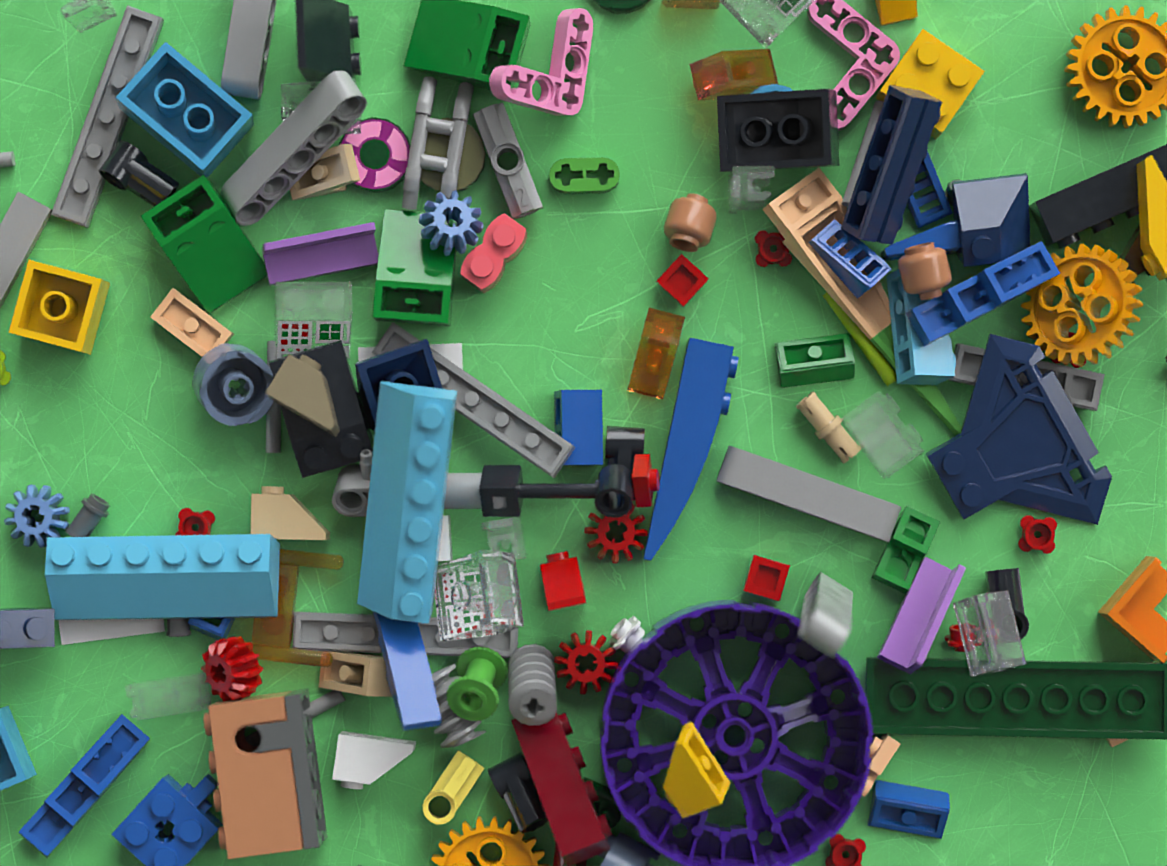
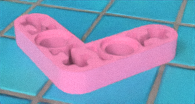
[807,0,900,131]
[489,8,593,116]

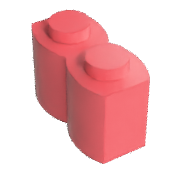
[460,213,527,293]

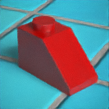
[540,551,586,611]

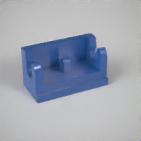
[554,390,603,466]

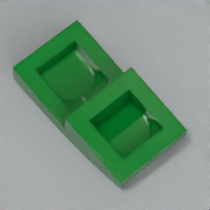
[871,506,940,594]

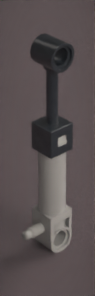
[332,450,634,518]

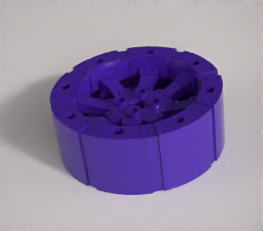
[600,600,873,866]

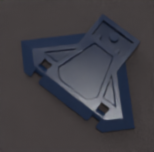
[926,333,1112,525]

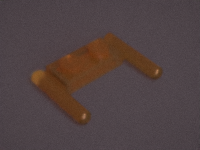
[251,549,344,667]

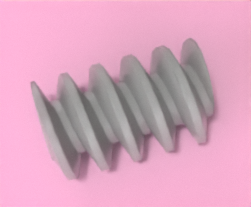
[508,644,557,725]
[431,663,486,748]

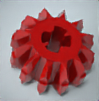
[584,504,648,564]
[554,630,618,695]
[201,636,264,702]

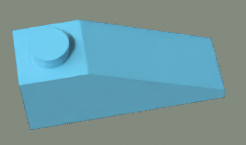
[887,269,956,385]

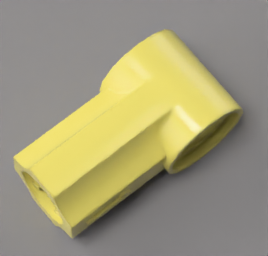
[423,750,485,824]

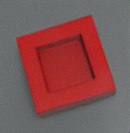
[656,254,709,307]
[632,454,660,508]
[743,555,790,602]

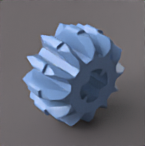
[419,190,483,256]
[4,485,70,548]

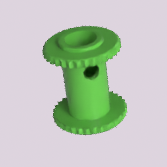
[446,647,508,721]

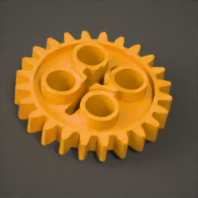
[1064,5,1167,128]
[1021,243,1143,367]
[431,816,549,866]

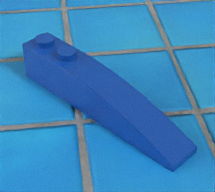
[643,338,739,560]

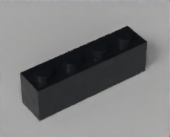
[1029,144,1167,249]

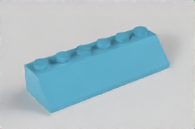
[357,381,457,624]
[45,534,280,620]

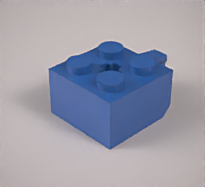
[111,774,223,866]

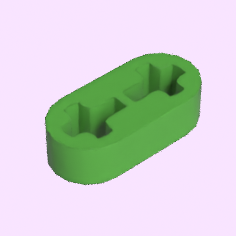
[549,157,620,194]

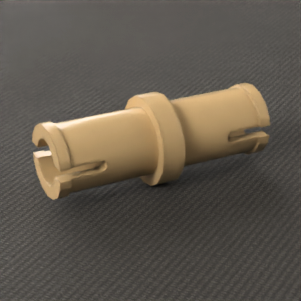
[795,391,862,463]

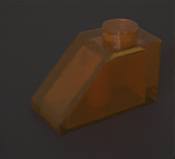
[689,49,779,100]
[627,307,685,400]

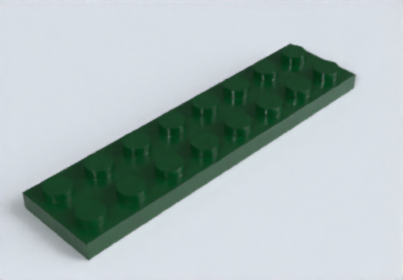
[866,657,1167,740]

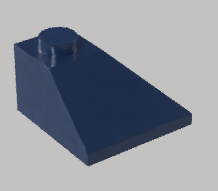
[952,173,1031,267]
[355,339,443,432]

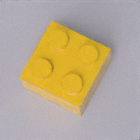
[875,29,985,139]
[8,259,110,355]

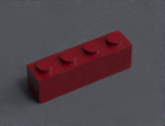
[511,711,613,866]

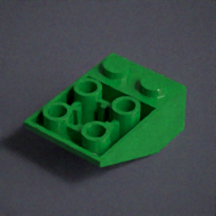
[403,0,531,90]
[141,174,267,314]
[373,209,457,326]

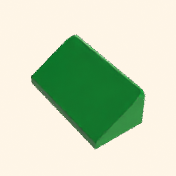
[775,333,855,388]

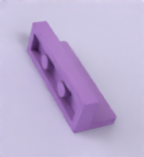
[262,222,379,286]
[877,557,966,675]

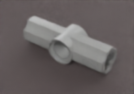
[473,102,543,219]

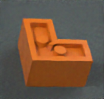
[1098,556,1167,663]

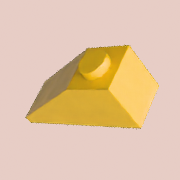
[1137,155,1167,281]

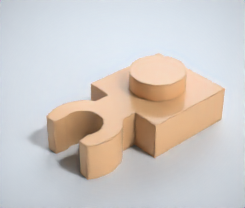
[862,734,901,797]

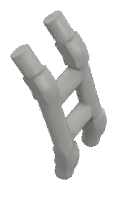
[402,76,474,210]

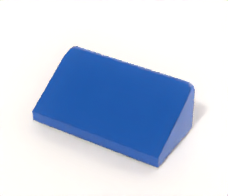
[868,780,950,839]

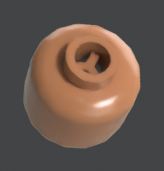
[664,194,717,252]
[898,242,952,300]

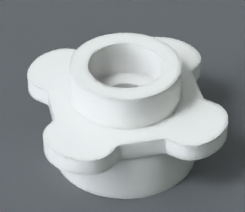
[609,616,645,653]

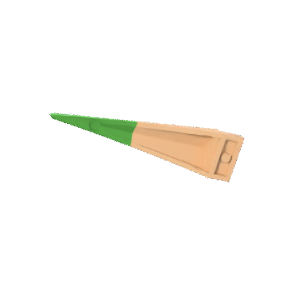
[762,168,962,436]

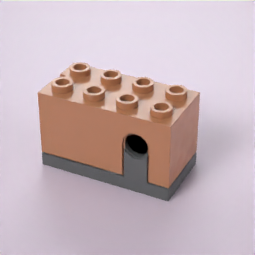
[204,689,328,859]

